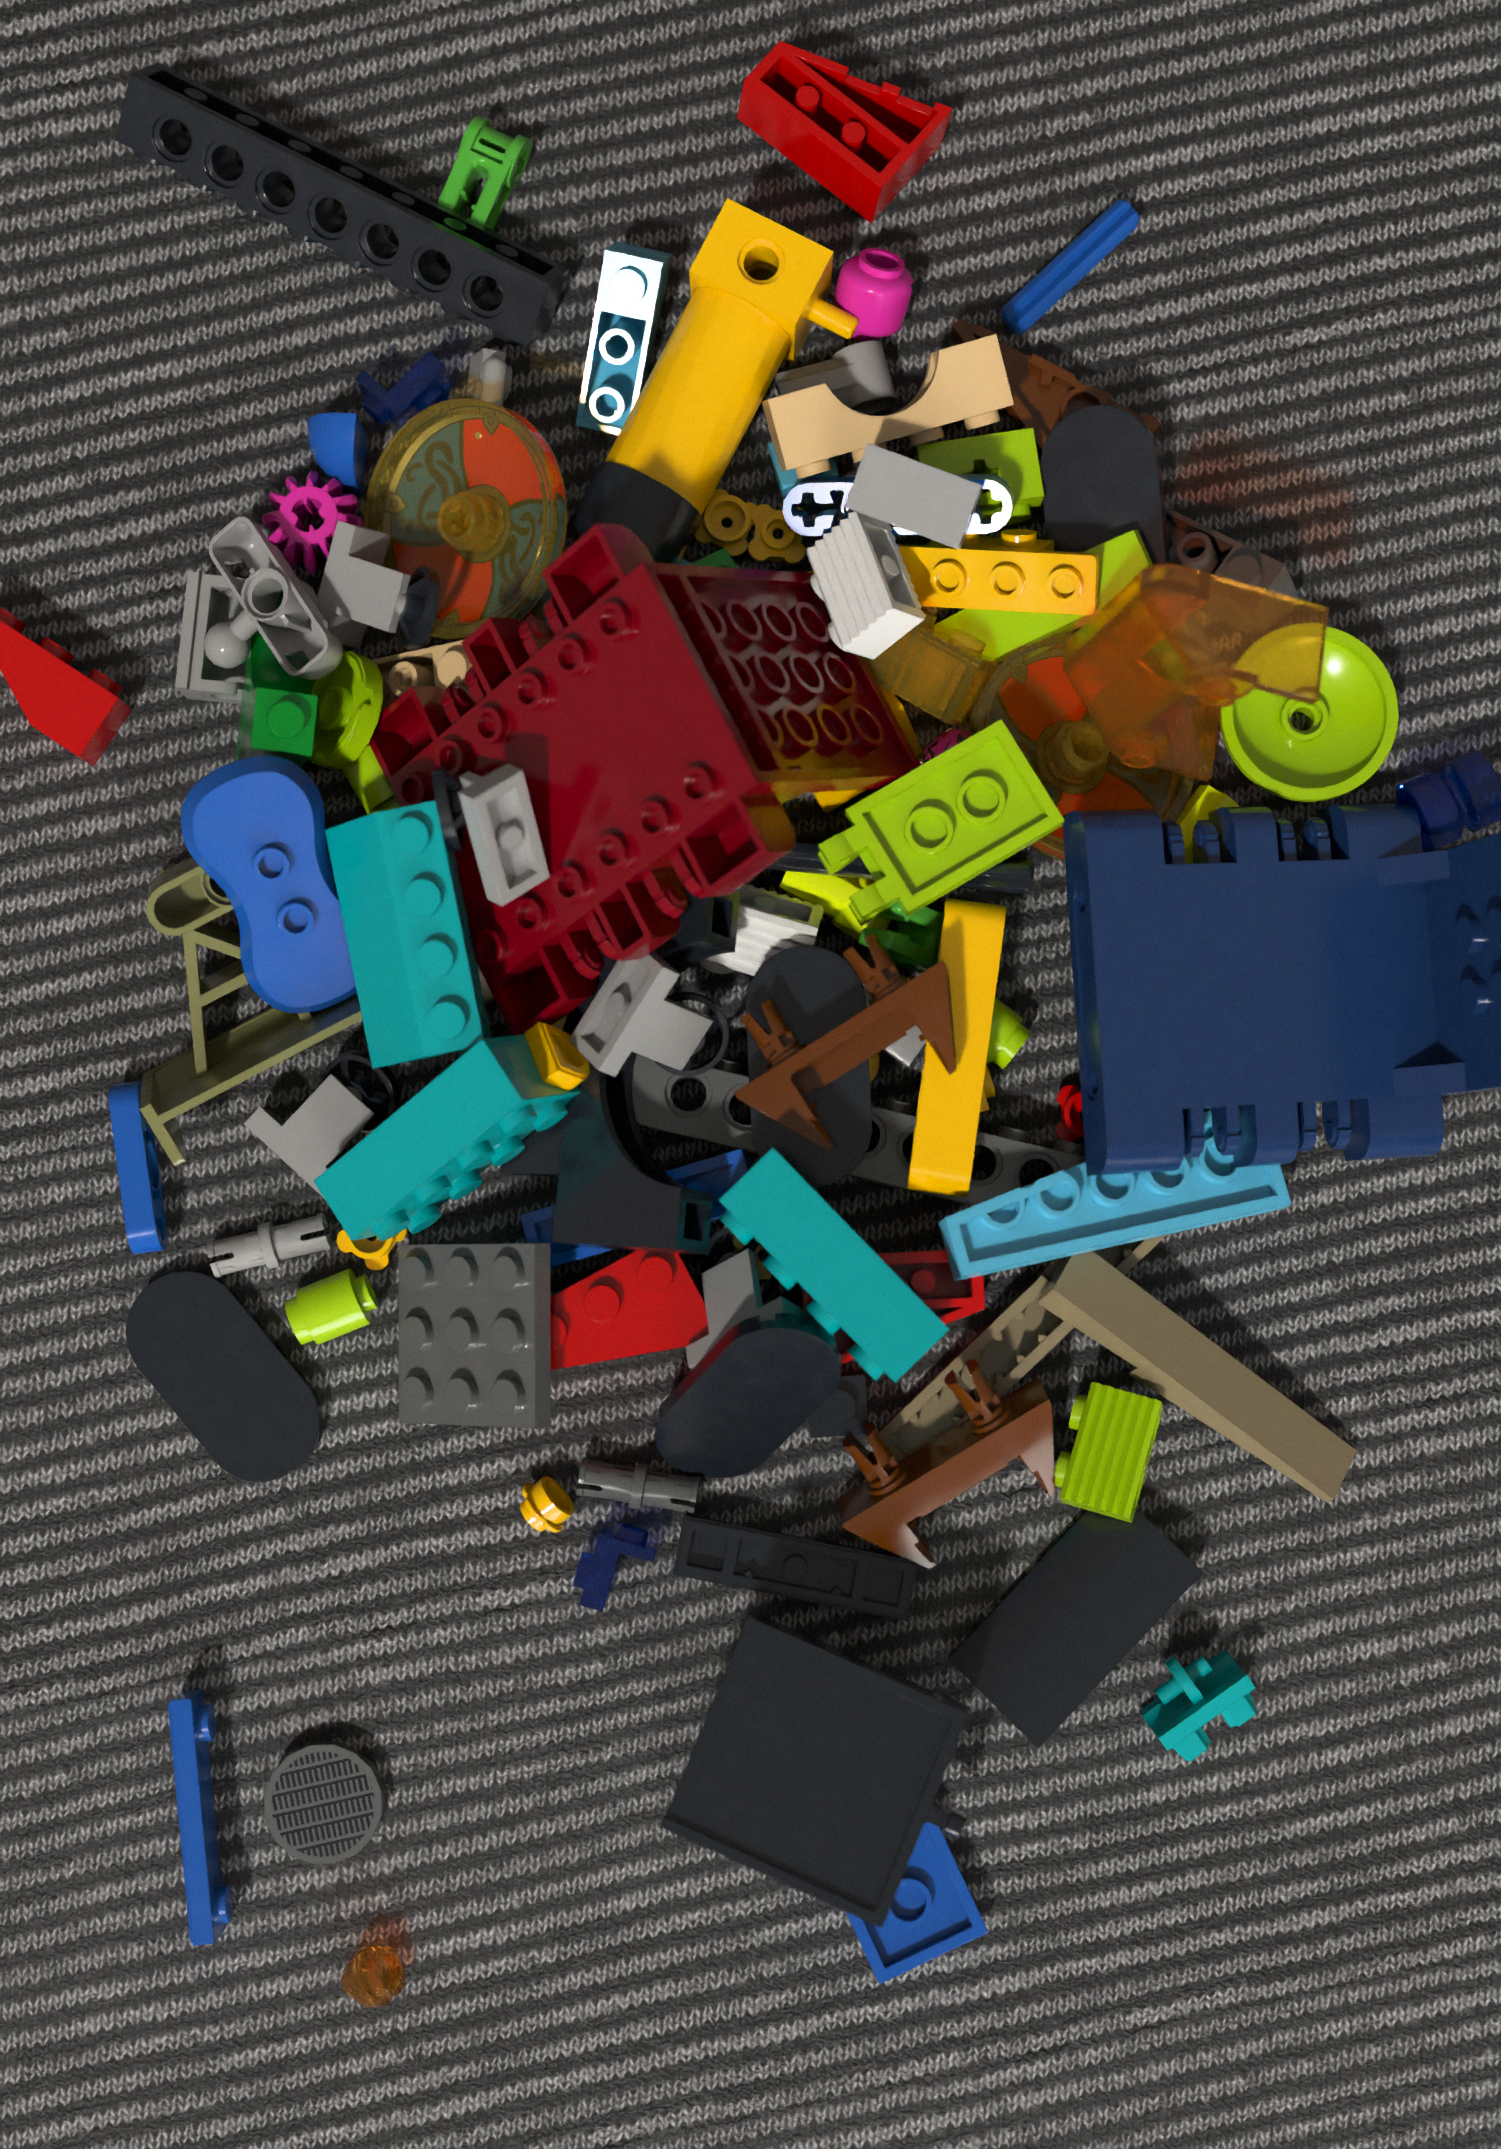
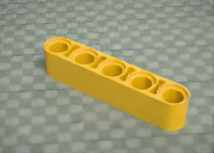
[907,898,1006,1197]

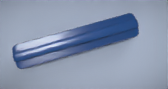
[1000,199,1140,335]

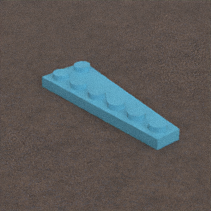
[938,1110,1292,1281]

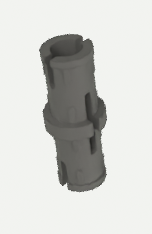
[576,1457,700,1515]

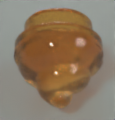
[341,1944,405,2008]

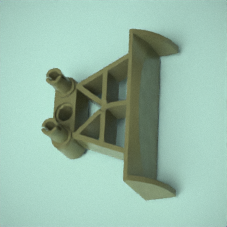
[140,857,495,1167]

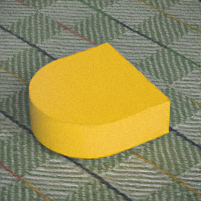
[524,1022,590,1091]

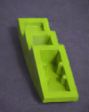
[913,530,1161,689]

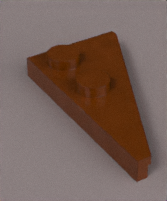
[950,318,1161,458]

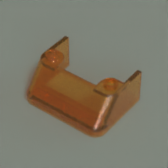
[1063,564,1328,781]

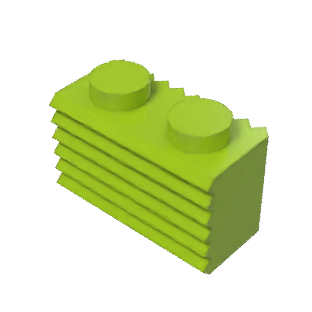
[1054,1382,1164,1523]

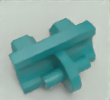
[1138,1649,1257,1761]

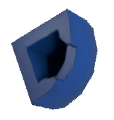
[307,412,370,498]

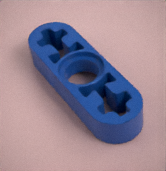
[109,1081,168,1255]

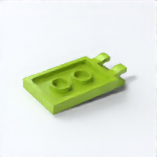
[818,719,1065,926]

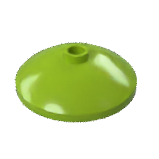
[1219,625,1399,802]

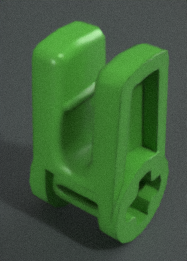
[437,115,532,230]
[858,902,944,973]

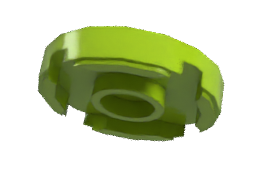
[309,651,383,770]

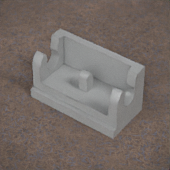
[845,443,982,549]
[175,571,246,704]

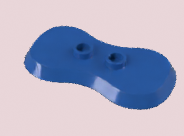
[180,755,357,1013]

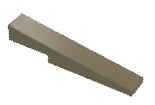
[878,1235,1166,1461]
[1037,1251,1357,1503]

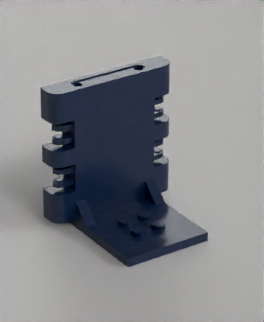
[1062,803,1501,1176]

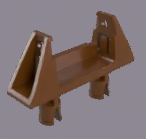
[734,933,957,1151]
[836,1360,1055,1569]

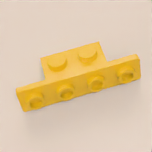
[897,529,1099,615]

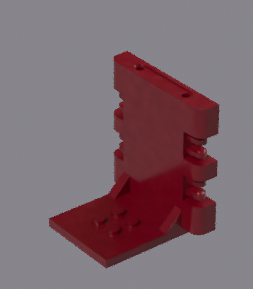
[369,523,921,1036]

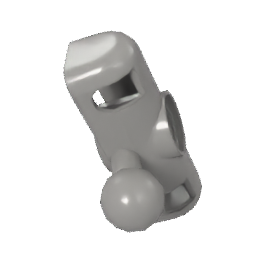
[204,517,343,680]

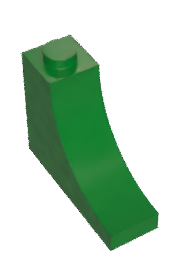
[235,595,318,768]

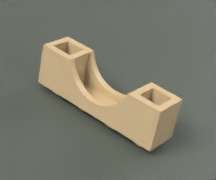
[762,334,1014,479]

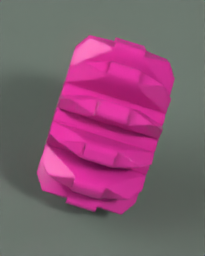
[262,470,364,574]

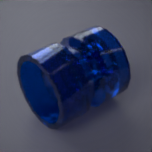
[1395,750,1501,852]

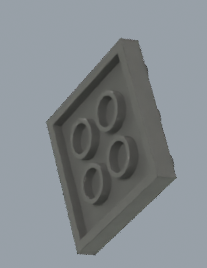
[399,1243,551,1429]

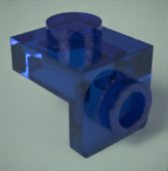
[355,351,452,434]
[573,1523,659,1612]

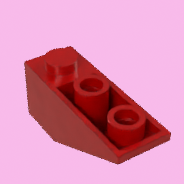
[0,607,132,767]

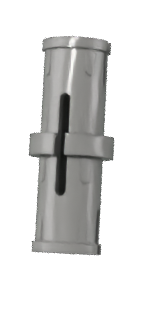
[207,1213,333,1278]

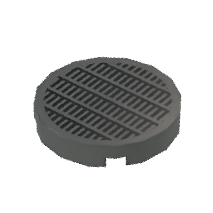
[264,1741,385,1864]

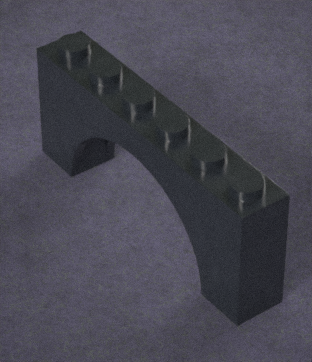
[552,881,740,1255]

